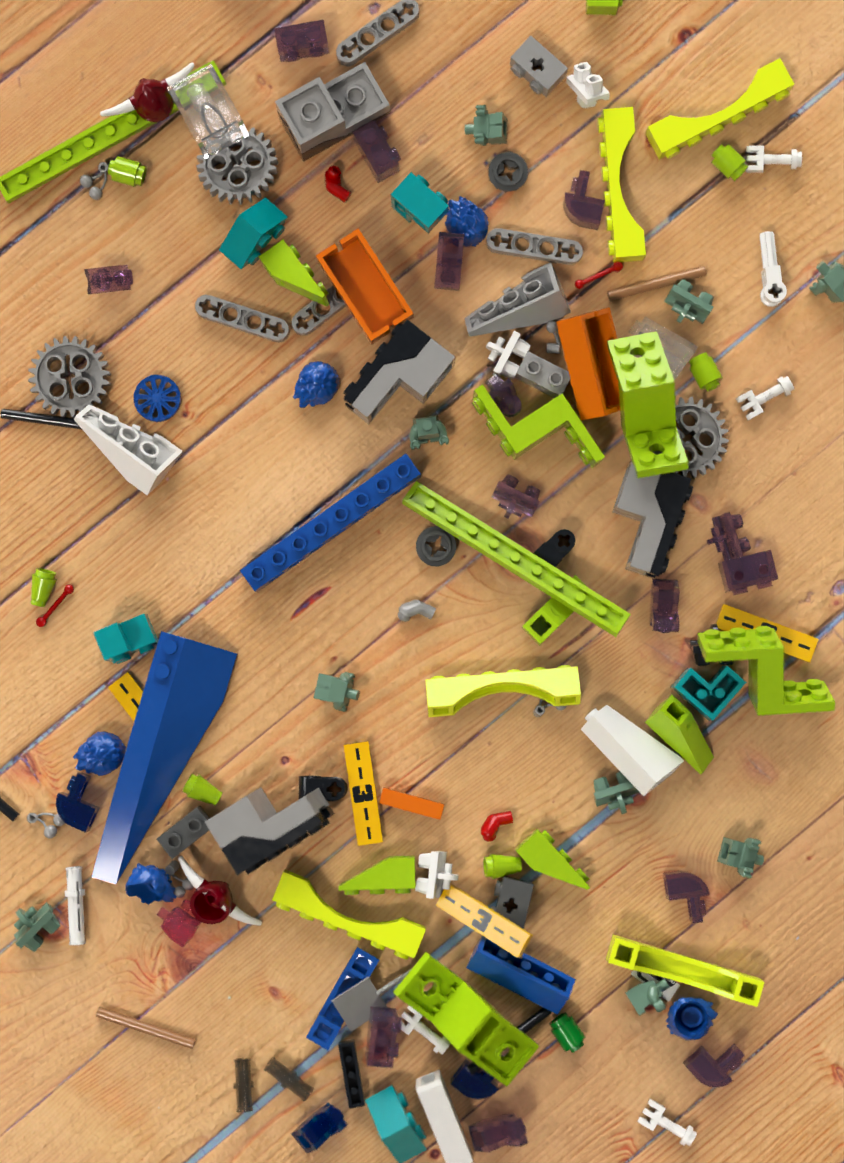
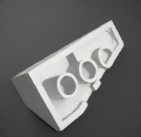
[74,405,183,495]

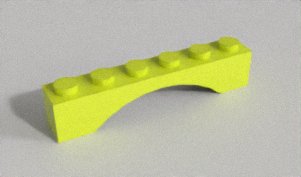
[645,58,794,159]
[597,107,646,263]
[425,665,581,717]
[272,869,426,960]
[606,935,764,1007]

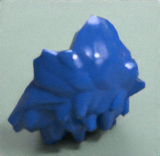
[445,196,489,247]
[293,361,340,408]
[73,731,126,776]
[125,863,177,905]
[665,997,718,1041]

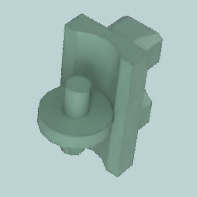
[664,279,713,324]
[594,771,640,814]
[14,902,60,952]

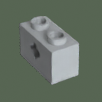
[510,35,568,98]
[515,351,570,398]

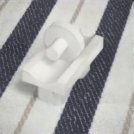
[566,62,610,108]
[486,331,531,379]
[415,851,459,899]

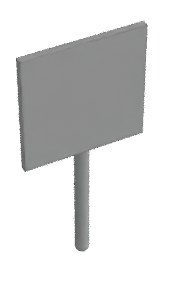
[331,967,413,1032]

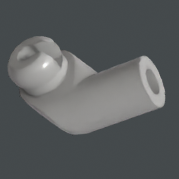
[398,599,436,622]

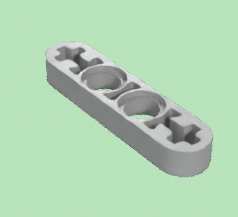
[336,0,419,66]
[486,228,583,265]
[292,286,346,336]
[195,295,290,343]

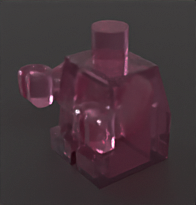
[157,899,202,947]

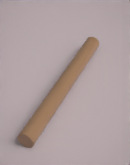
[608,266,707,301]
[96,1007,196,1049]

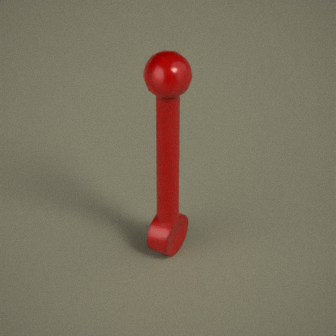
[575,261,623,289]
[36,584,74,627]

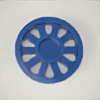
[134,375,181,422]

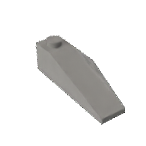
[464,262,571,337]

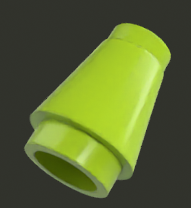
[30,568,57,607]
[182,774,222,806]
[483,854,522,879]

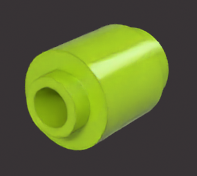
[711,144,749,181]
[108,156,147,187]
[689,352,723,392]

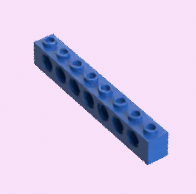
[240,454,421,593]

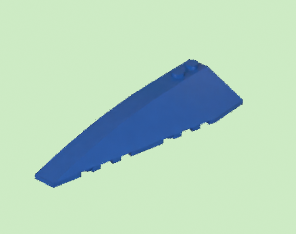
[92,631,237,884]

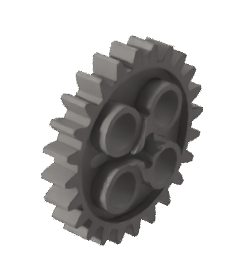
[196,125,278,205]
[28,336,111,418]
[653,397,729,479]

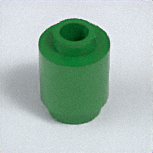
[549,1012,585,1053]

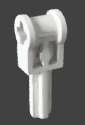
[759,231,787,307]

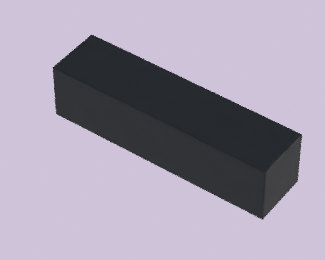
[338,1039,365,1109]

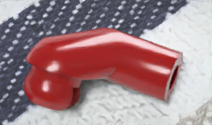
[325,165,351,203]
[481,811,513,842]

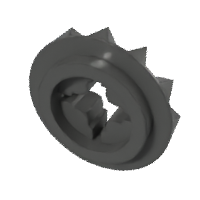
[488,152,528,193]
[416,526,456,567]

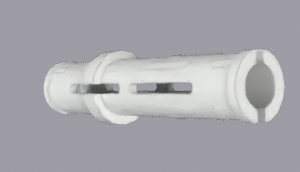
[65,866,86,945]

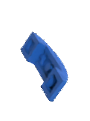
[306,947,380,1050]

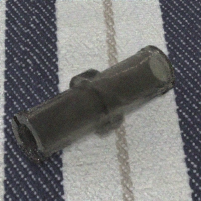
[264,1057,314,1102]
[233,1058,254,1112]

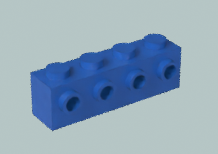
[466,935,576,1015]

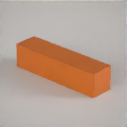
[379,787,445,820]

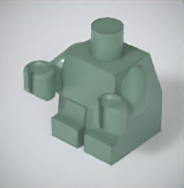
[465,105,508,146]
[809,261,844,302]
[409,414,449,450]
[313,672,360,712]
[717,837,764,879]
[626,978,670,1016]

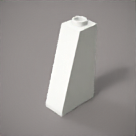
[581,705,684,796]
[416,1070,473,1163]

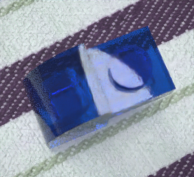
[56,772,100,833]
[450,1054,503,1099]
[291,1103,348,1154]

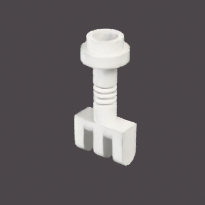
[746,146,802,173]
[736,376,794,420]
[395,1005,451,1055]
[638,1099,697,1146]

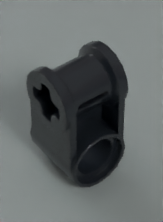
[533,529,576,567]
[299,776,348,801]

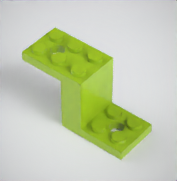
[607,331,688,479]
[472,384,605,468]
[698,626,835,716]
[393,952,540,1086]

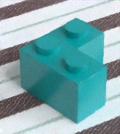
[391,172,449,234]
[219,197,288,269]
[93,613,158,664]
[671,666,747,721]
[365,1085,427,1163]

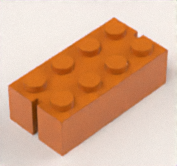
[316,228,414,345]
[556,307,620,421]

